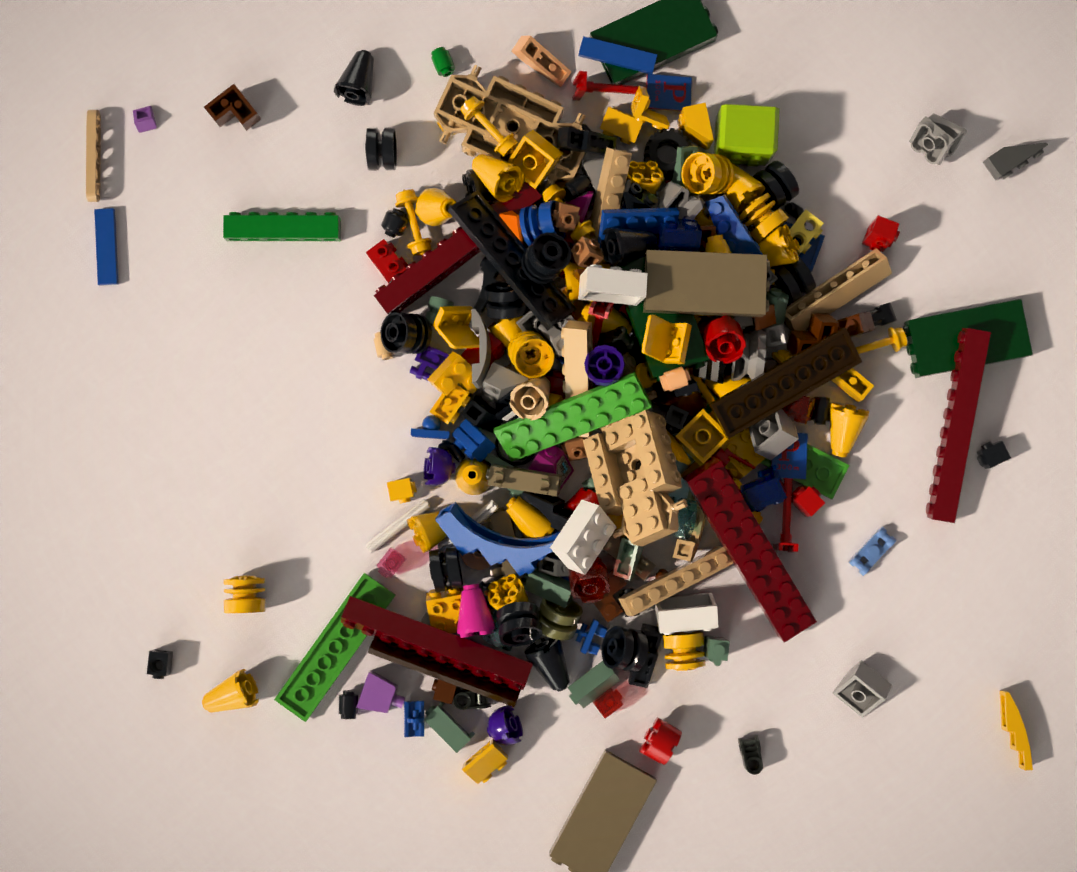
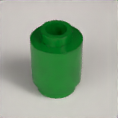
[431,47,455,77]

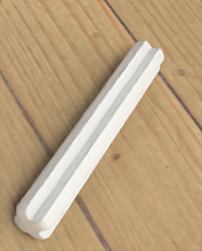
[366,499,431,553]
[437,500,498,553]

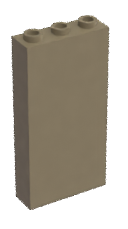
[643,250,770,317]
[549,750,657,872]

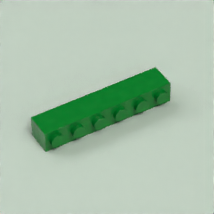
[223,212,341,241]

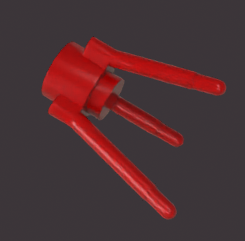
[710,447,755,493]

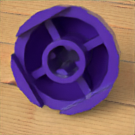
[584,345,625,386]
[424,447,456,485]
[487,705,523,746]

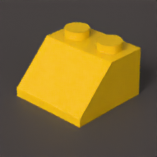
[677,102,714,150]
[508,130,563,189]
[462,739,508,784]

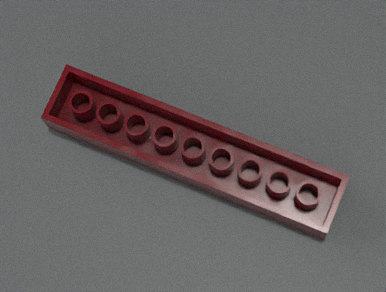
[373,181,542,315]
[682,457,817,643]

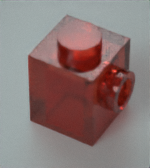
[593,688,624,718]

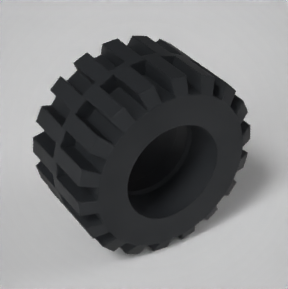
[644,128,692,180]

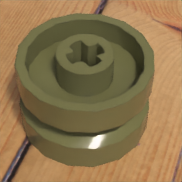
[539,598,583,641]

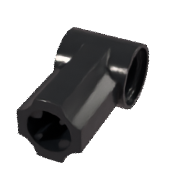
[864,302,897,326]

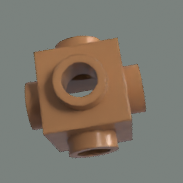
[551,201,580,233]
[571,236,604,269]
[561,436,587,462]

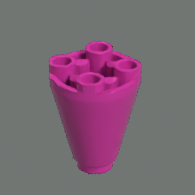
[457,584,496,638]

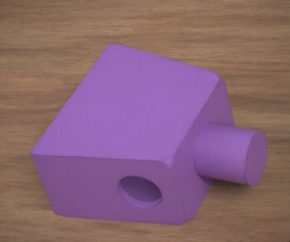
[356,671,406,713]

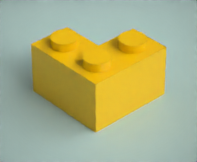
[427,351,478,396]

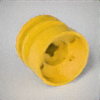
[681,152,734,195]
[738,193,789,243]
[508,331,554,378]
[223,575,265,613]
[663,631,706,671]

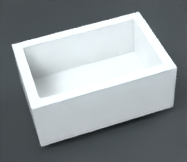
[578,264,648,306]
[550,500,616,575]
[655,592,719,635]

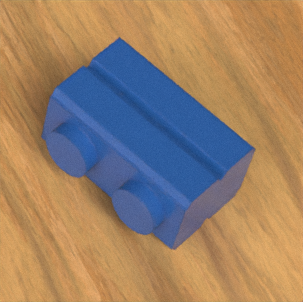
[452,419,495,462]

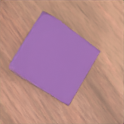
[133,106,157,133]

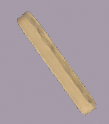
[86,110,101,202]

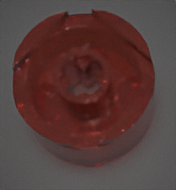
[782,396,817,424]
[568,557,610,603]

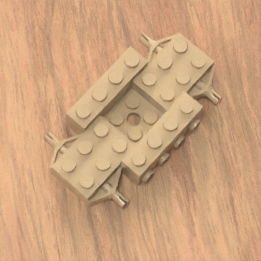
[434,65,586,190]
[583,390,688,546]

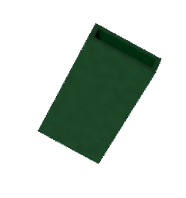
[589,0,718,85]
[618,248,709,382]
[903,299,1033,378]

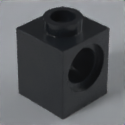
[147,649,173,679]

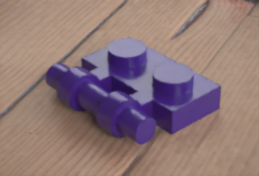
[409,346,449,385]

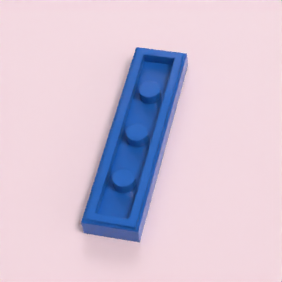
[578,36,657,75]
[94,208,119,286]

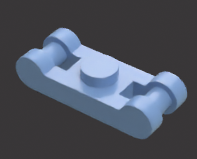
[849,526,897,576]

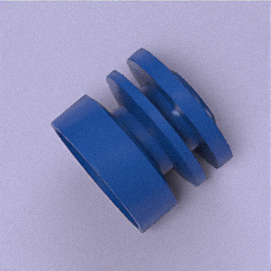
[519,200,565,246]

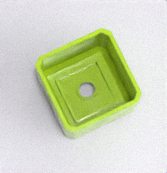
[714,104,780,167]

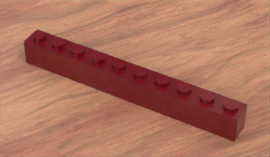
[926,328,991,523]
[341,596,533,691]

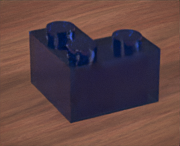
[658,216,702,252]
[740,465,787,512]

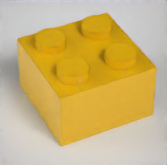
[674,409,728,466]

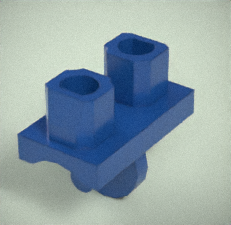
[575,618,608,655]
[404,701,424,737]

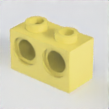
[790,209,824,255]

